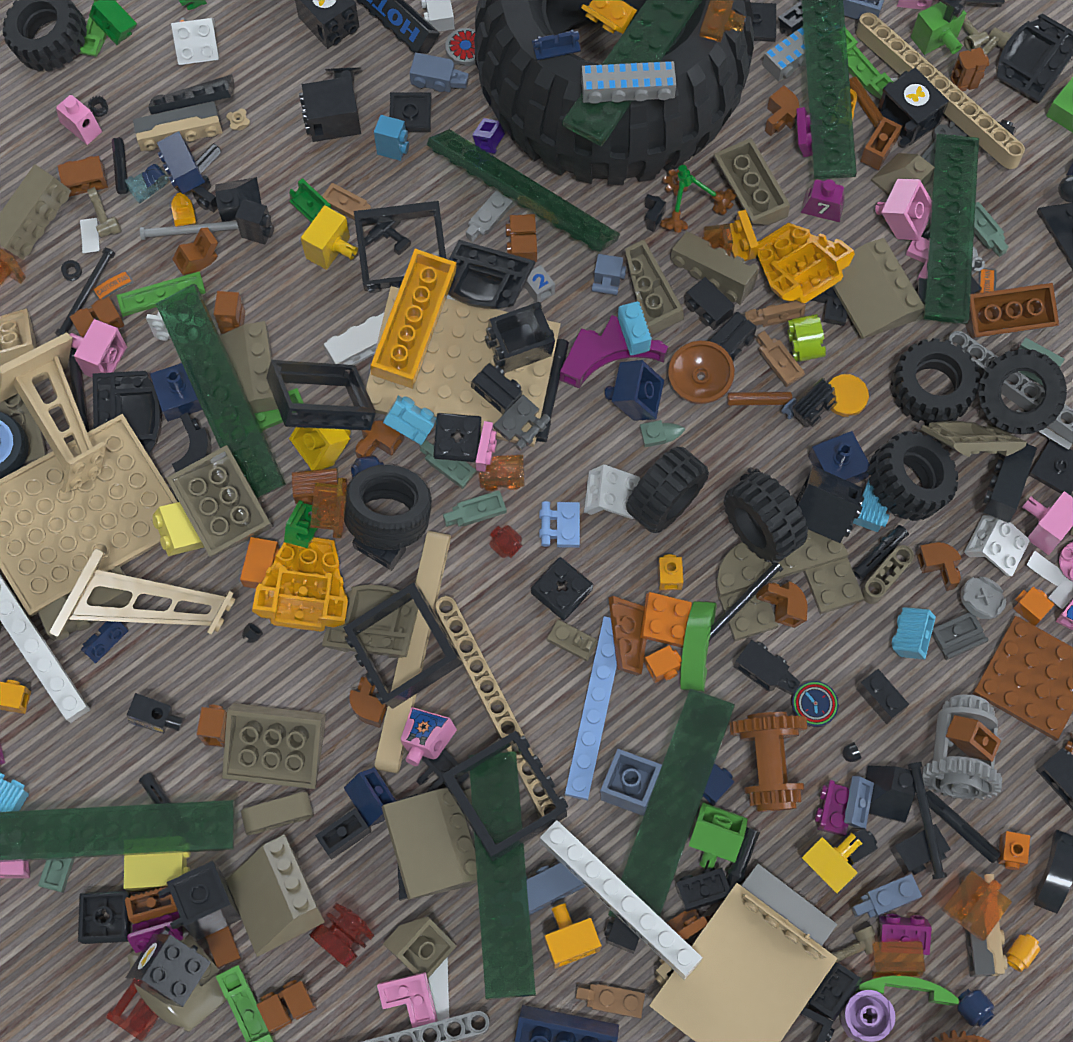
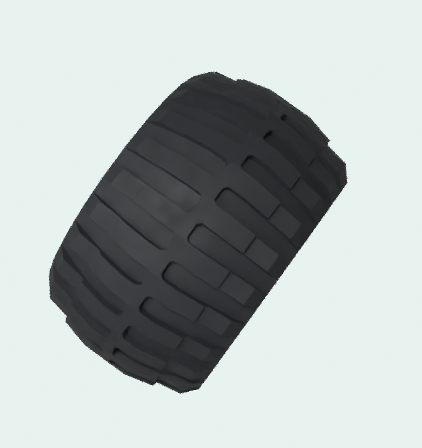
[474,0,754,185]

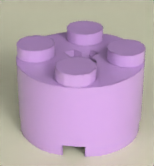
[840,990,895,1042]

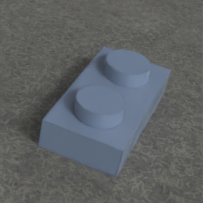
[844,776,874,829]

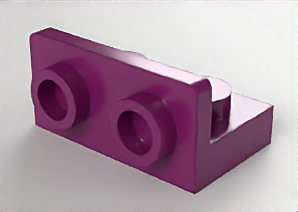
[797,107,824,157]
[815,780,849,837]
[128,911,183,953]
[879,914,932,955]

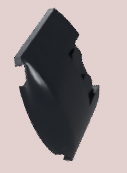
[997,14,1073,103]
[448,240,535,309]
[92,371,161,455]

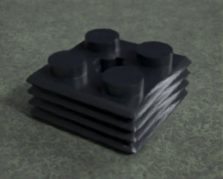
[792,378,837,427]
[433,413,481,462]
[531,557,593,621]
[78,891,131,944]

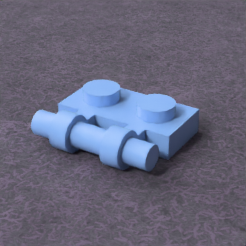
[539,501,580,548]

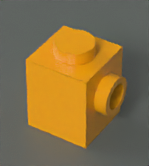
[658,554,683,590]
[0,680,31,714]

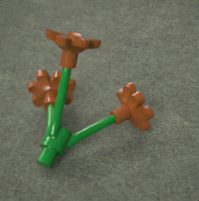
[660,165,736,232]

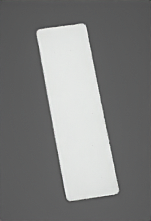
[1016,410,1072,449]
[429,958,449,1021]

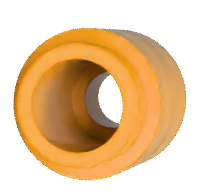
[1006,934,1041,972]

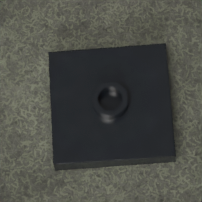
[751,2,776,42]
[389,92,432,132]
[1029,439,1073,495]

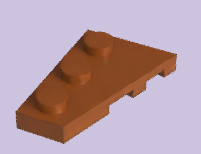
[608,596,647,676]

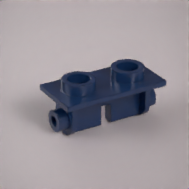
[532,29,581,60]
[81,621,129,664]

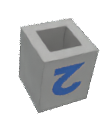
[524,265,555,302]

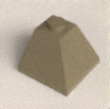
[871,153,935,195]
[383,916,457,979]

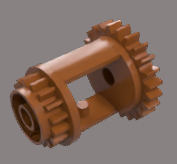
[729,712,808,812]

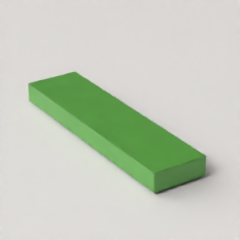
[116,271,206,317]

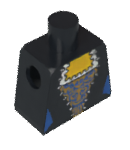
[127,693,184,734]

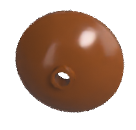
[668,341,735,404]

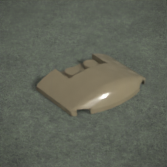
[921,421,1027,457]
[322,585,418,658]
[128,926,227,1032]

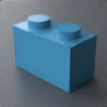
[374,115,409,161]

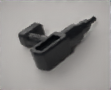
[357,220,411,255]

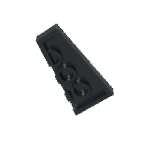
[148,74,234,115]
[1037,202,1073,271]

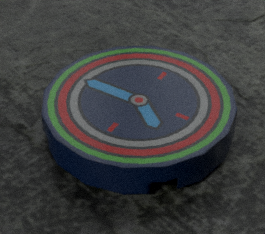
[792,681,839,727]

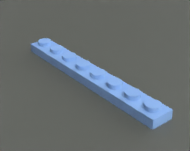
[565,616,617,801]

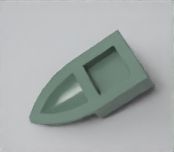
[639,420,685,448]

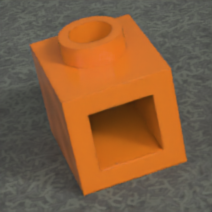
[1013,587,1055,626]
[644,645,682,683]
[998,831,1030,870]

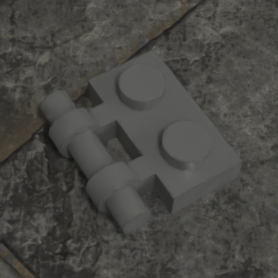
[493,395,551,451]

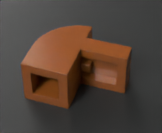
[765,85,799,136]
[172,227,218,275]
[355,420,404,458]
[916,542,962,591]
[756,581,808,628]
[349,672,388,728]

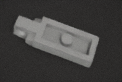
[466,190,513,242]

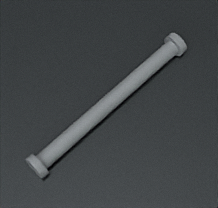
[140,221,239,240]

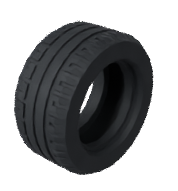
[343,465,432,550]

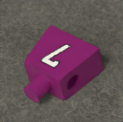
[801,179,845,222]

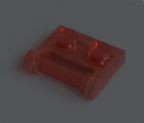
[106,982,159,1042]

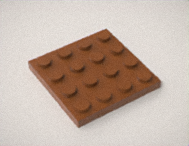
[972,616,1073,741]

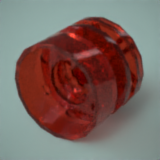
[309,902,375,969]

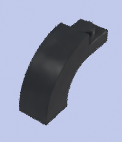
[172,412,212,473]
[1034,829,1073,914]

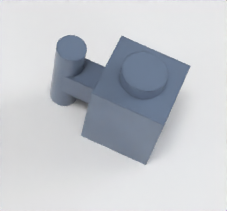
[592,254,627,295]

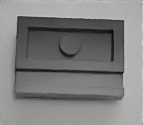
[932,612,989,661]

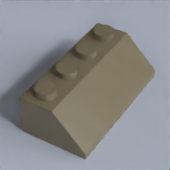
[714,138,790,225]

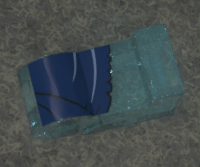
[124,164,169,204]

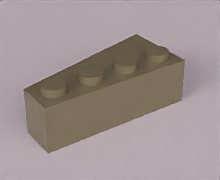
[670,231,759,305]
[625,239,684,336]
[39,566,138,641]

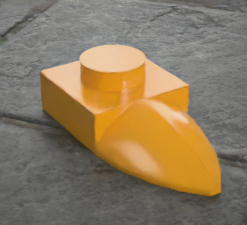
[171,193,196,227]

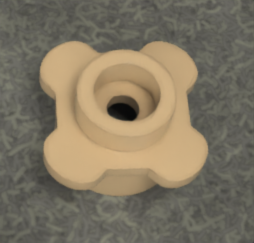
[226,109,250,130]

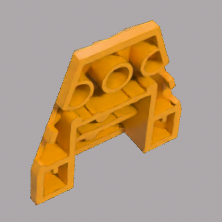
[757,223,855,303]
[252,538,348,632]

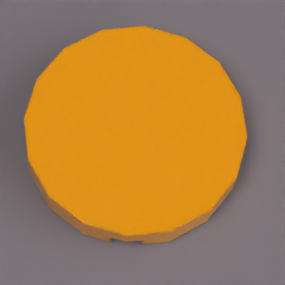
[828,374,869,417]

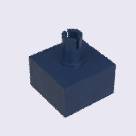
[150,360,209,422]
[605,360,664,421]
[808,431,870,484]

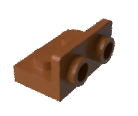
[666,909,708,940]

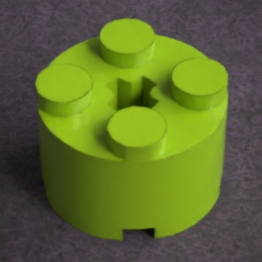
[787,314,826,362]

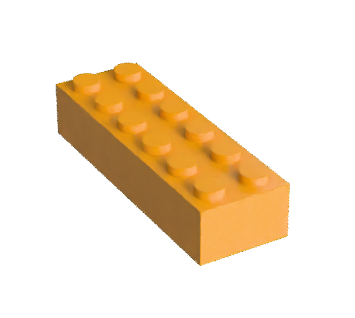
[371,249,457,389]

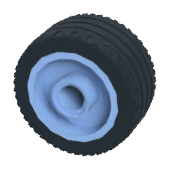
[0,412,29,479]

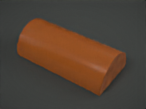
[964,283,1059,338]

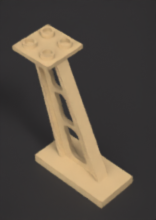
[0,333,106,494]
[49,548,235,637]

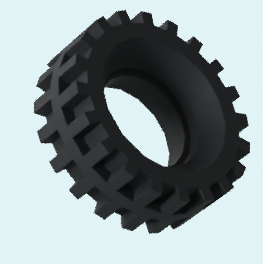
[979,349,1067,434]

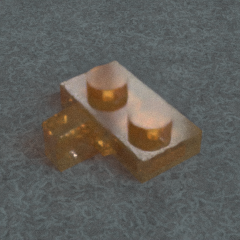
[700,0,746,42]

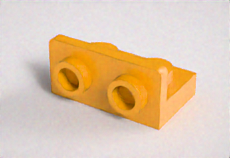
[581,0,637,34]
[724,210,759,261]

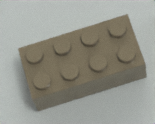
[0,164,71,260]

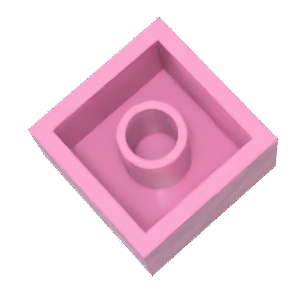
[875,179,935,240]
[69,319,127,377]
[1022,491,1073,555]

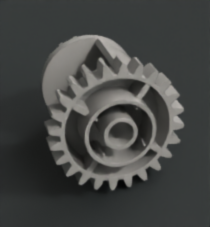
[922,695,1002,800]

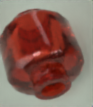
[489,525,523,558]

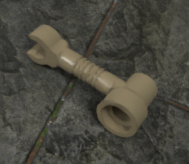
[962,16,989,51]
[982,27,1012,55]
[87,187,122,238]
[831,925,880,964]

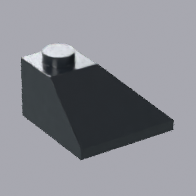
[215,177,262,222]
[865,765,916,823]

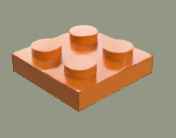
[640,592,692,648]

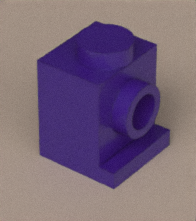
[472,118,505,154]

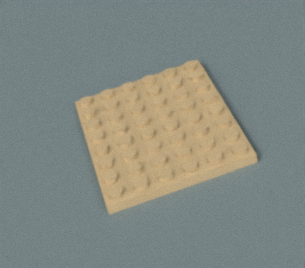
[366,286,561,447]
[0,414,177,617]

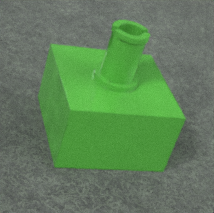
[911,2,967,55]
[1046,77,1073,133]
[689,803,748,869]

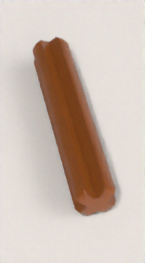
[847,76,883,129]
[727,392,793,405]

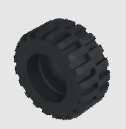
[2,0,87,71]
[891,338,980,425]
[868,431,958,521]
[626,446,709,533]
[723,472,808,563]

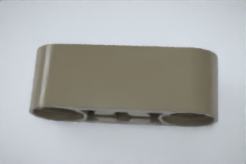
[862,545,914,604]
[241,792,313,835]

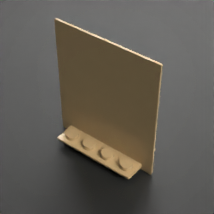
[649,883,837,1042]

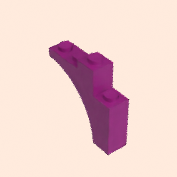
[560,315,668,389]

